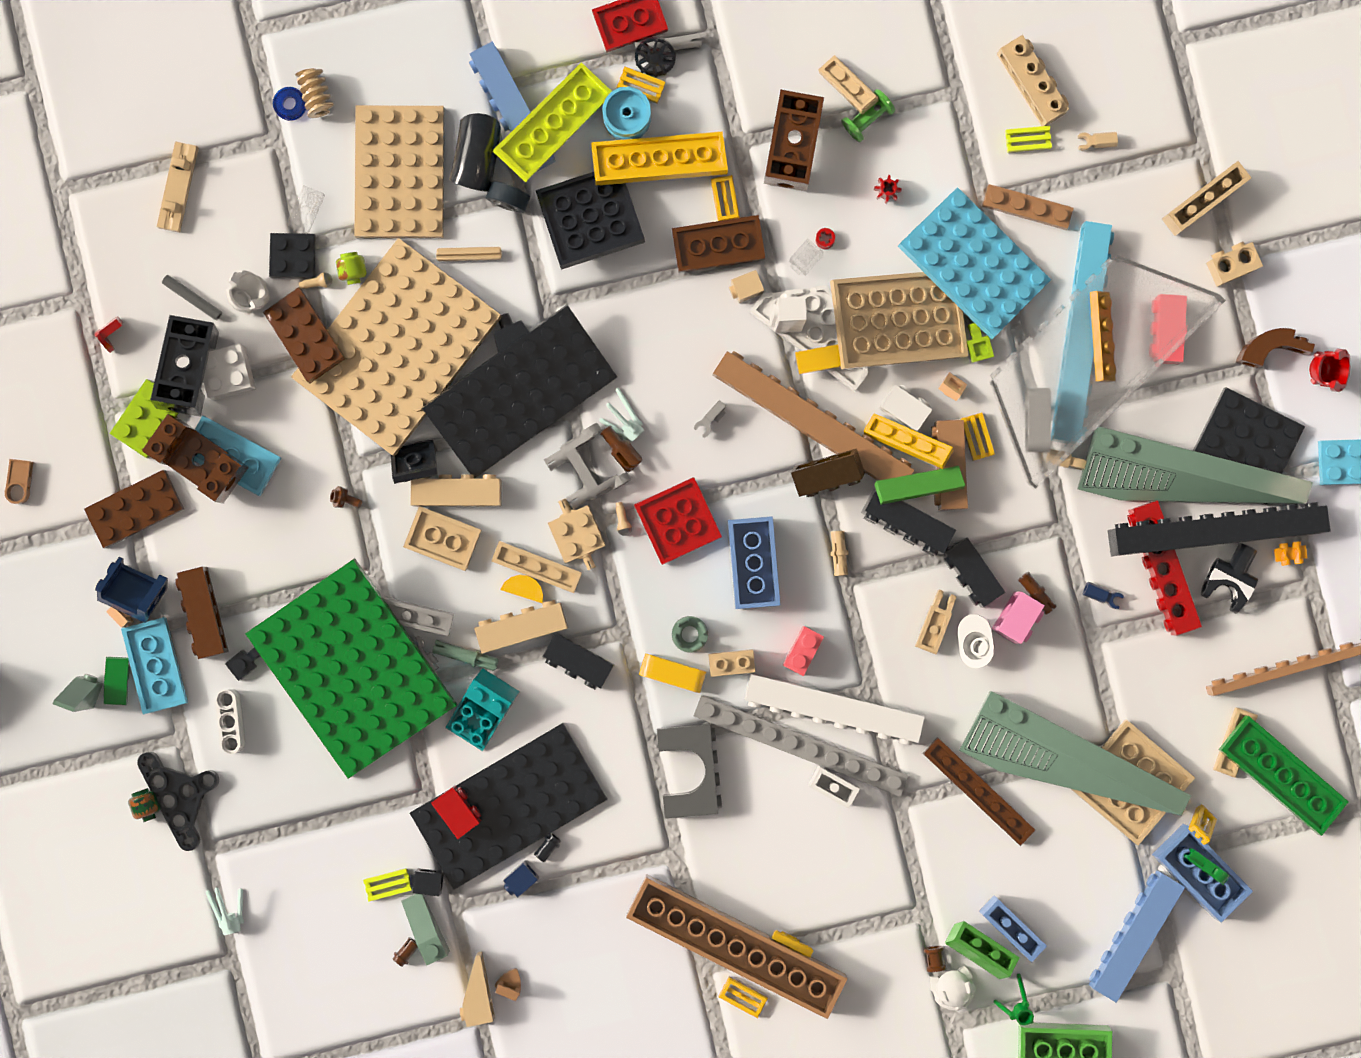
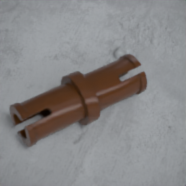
[1018,572,1057,615]

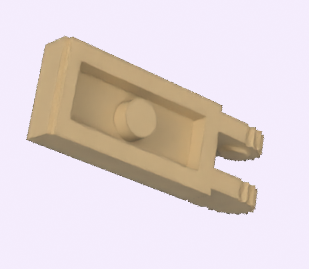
[915,590,956,654]

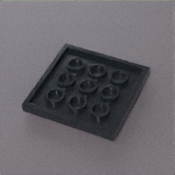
[535,172,645,270]
[1193,387,1305,506]

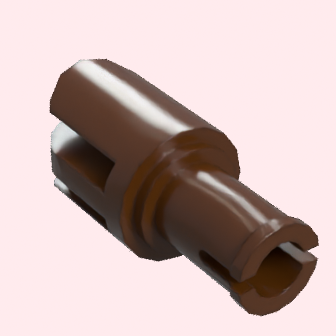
[600,425,642,473]

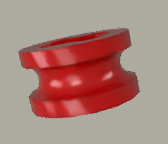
[815,228,835,250]

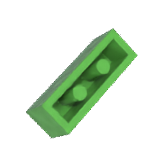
[945,921,1020,979]

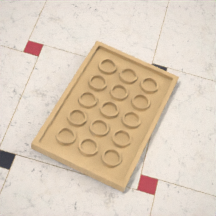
[354,105,444,238]
[830,272,968,370]

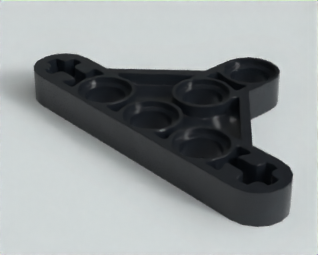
[137,752,219,851]

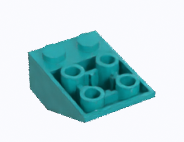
[445,668,520,751]

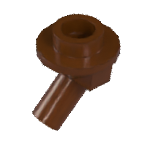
[330,486,362,508]

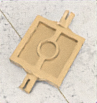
[548,498,606,570]

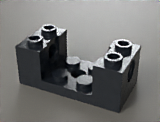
[150,315,219,417]

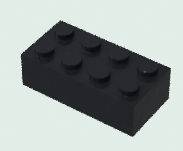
[861,488,956,556]

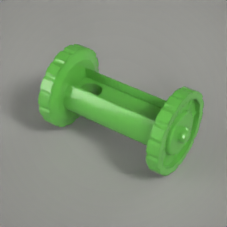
[841,89,895,142]

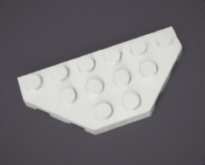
[749,285,868,392]

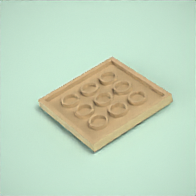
[1071,719,1195,846]

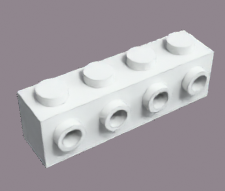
[770,293,807,333]

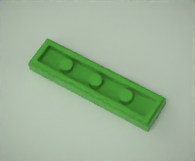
[874,466,965,504]

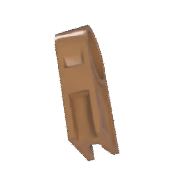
[4,459,34,504]

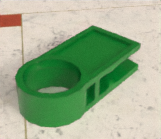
[1184,848,1230,885]

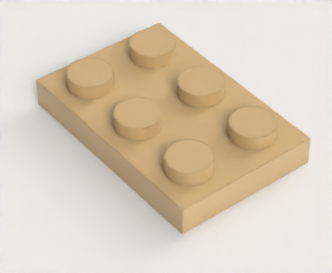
[403,506,482,571]

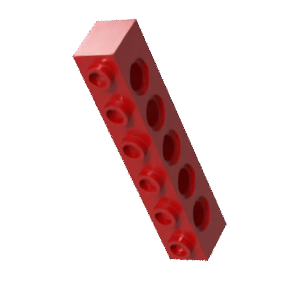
[1127,501,1202,636]

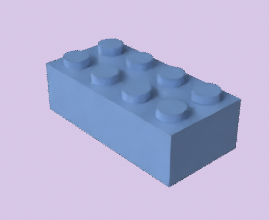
[728,516,780,609]
[1152,824,1253,923]

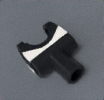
[1201,543,1258,614]

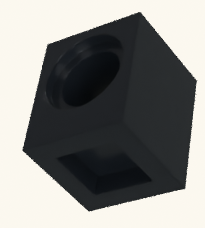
[410,868,444,897]

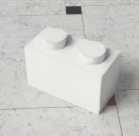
[879,385,932,432]
[808,765,860,808]

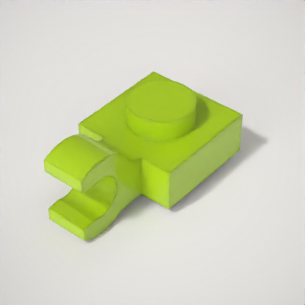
[967,323,994,363]

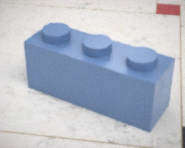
[979,895,1047,962]

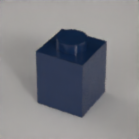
[503,861,539,898]

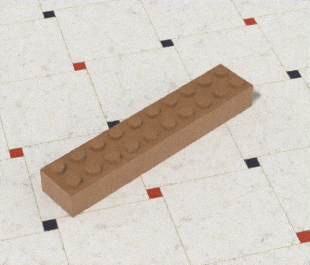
[626,874,848,1019]

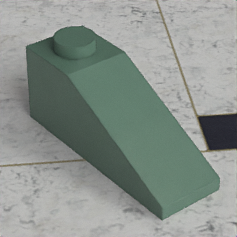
[53,674,103,712]
[401,894,450,966]

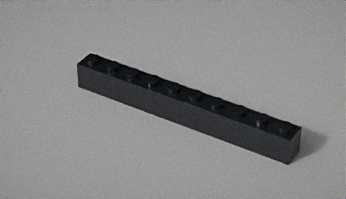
[1107,502,1331,557]

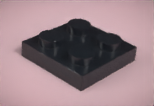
[269,233,316,279]
[390,440,438,484]

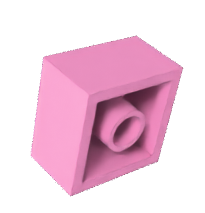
[991,592,1044,644]

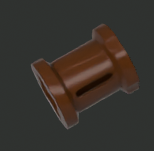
[924,946,946,972]

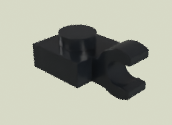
[225,647,260,681]

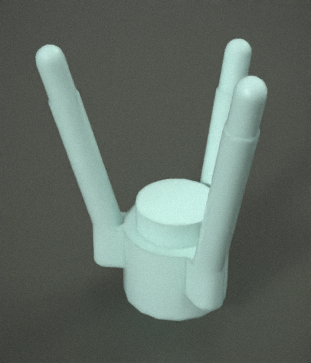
[599,388,644,442]
[206,888,244,935]

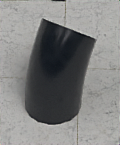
[449,113,501,192]

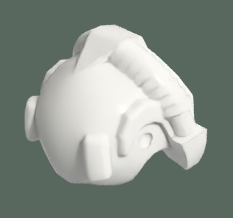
[225,270,270,315]
[930,966,975,1011]

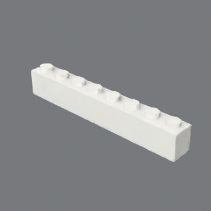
[744,673,925,745]

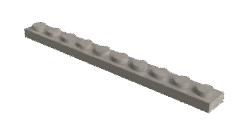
[693,695,908,797]

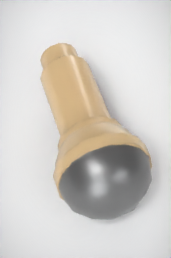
[299,272,333,289]
[616,502,632,536]

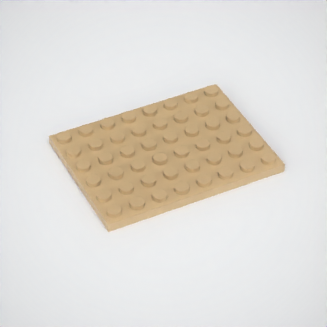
[291,238,502,457]

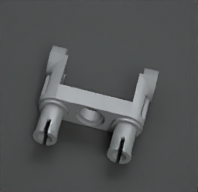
[544,423,631,509]

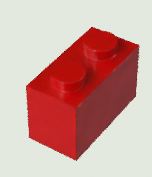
[431,785,481,839]

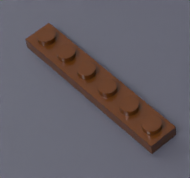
[922,737,1035,846]

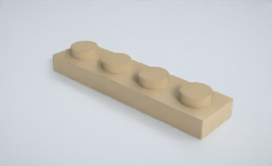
[491,541,582,593]

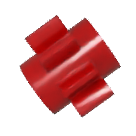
[874,175,902,204]

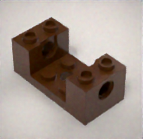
[763,89,824,192]
[142,414,249,504]

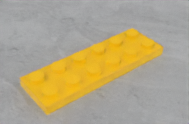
[591,131,728,185]

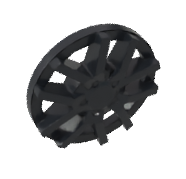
[635,37,676,78]

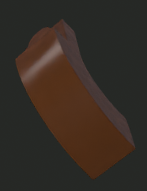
[1235,328,1315,369]

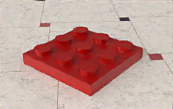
[634,477,722,565]

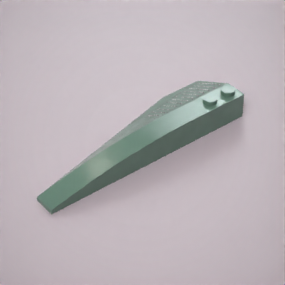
[1077,425,1313,503]
[959,691,1191,816]

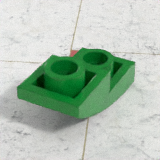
[104,657,129,705]

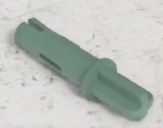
[432,640,498,671]

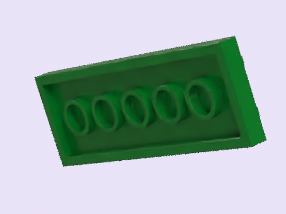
[1218,715,1349,836]

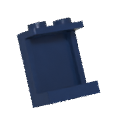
[95,556,168,623]

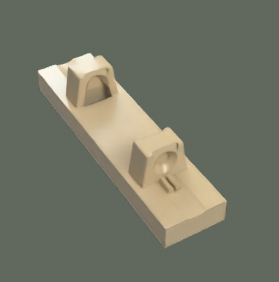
[156,141,199,233]

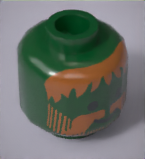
[128,788,161,823]

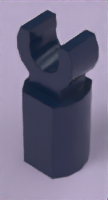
[1082,581,1124,609]

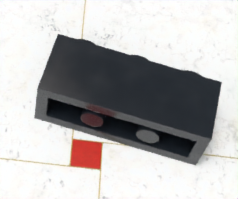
[943,537,1006,608]
[542,633,615,690]

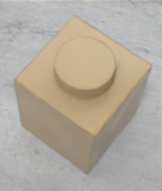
[729,270,764,303]

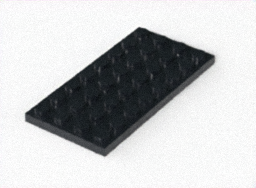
[422,305,617,479]
[409,723,608,890]

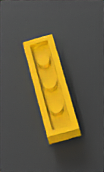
[863,413,953,469]

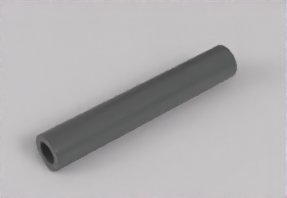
[162,275,222,321]

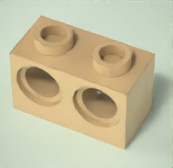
[1206,241,1263,287]
[708,649,755,677]

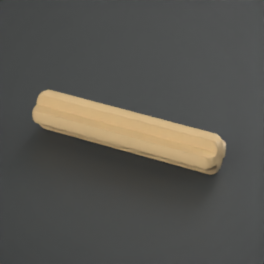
[436,247,502,261]

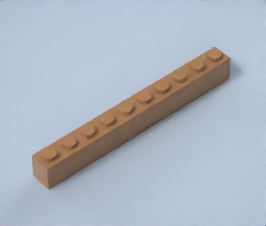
[712,351,914,481]

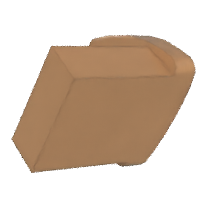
[495,968,521,1001]

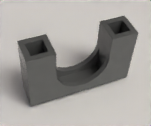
[657,723,722,819]

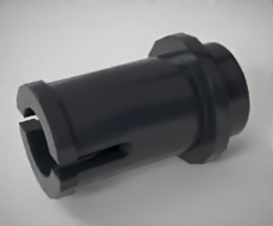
[534,833,561,862]

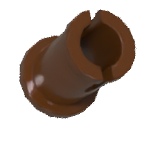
[392,937,418,967]

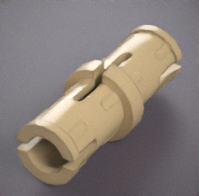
[830,531,848,576]

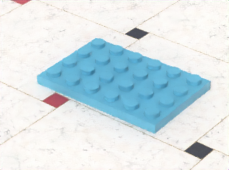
[898,187,1051,339]

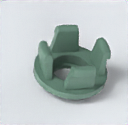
[672,616,708,653]

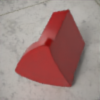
[94,316,123,353]

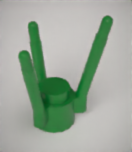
[993,973,1034,1026]

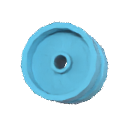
[602,86,651,140]

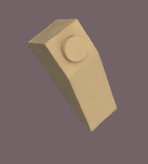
[460,952,495,1027]

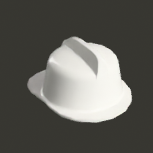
[958,614,995,668]

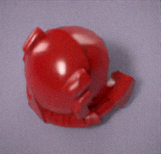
[1309,348,1351,392]

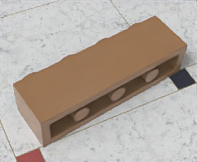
[931,420,968,511]

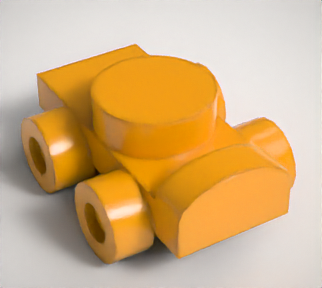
[1274,541,1307,566]

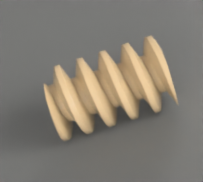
[295,68,333,118]

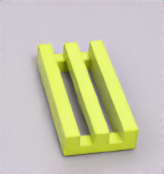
[1005,126,1052,153]
[363,868,412,902]

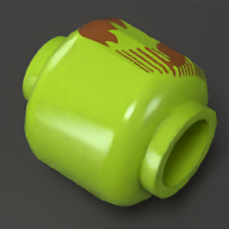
[336,252,367,285]

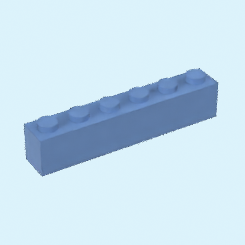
[469,41,556,172]
[1089,871,1185,1003]

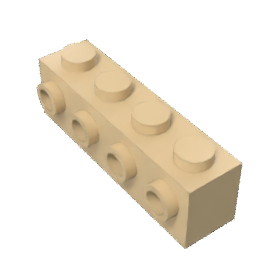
[997,34,1069,126]

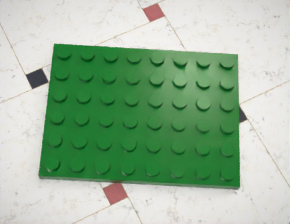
[245,558,458,779]

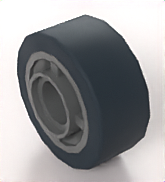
[486,181,530,213]

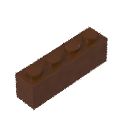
[175,566,229,659]

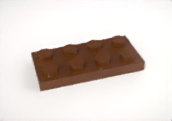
[672,215,765,273]
[263,287,346,384]
[84,470,184,548]

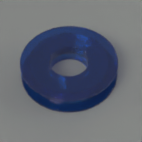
[273,87,306,121]

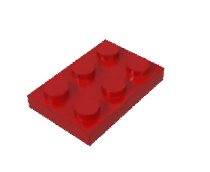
[592,0,668,53]

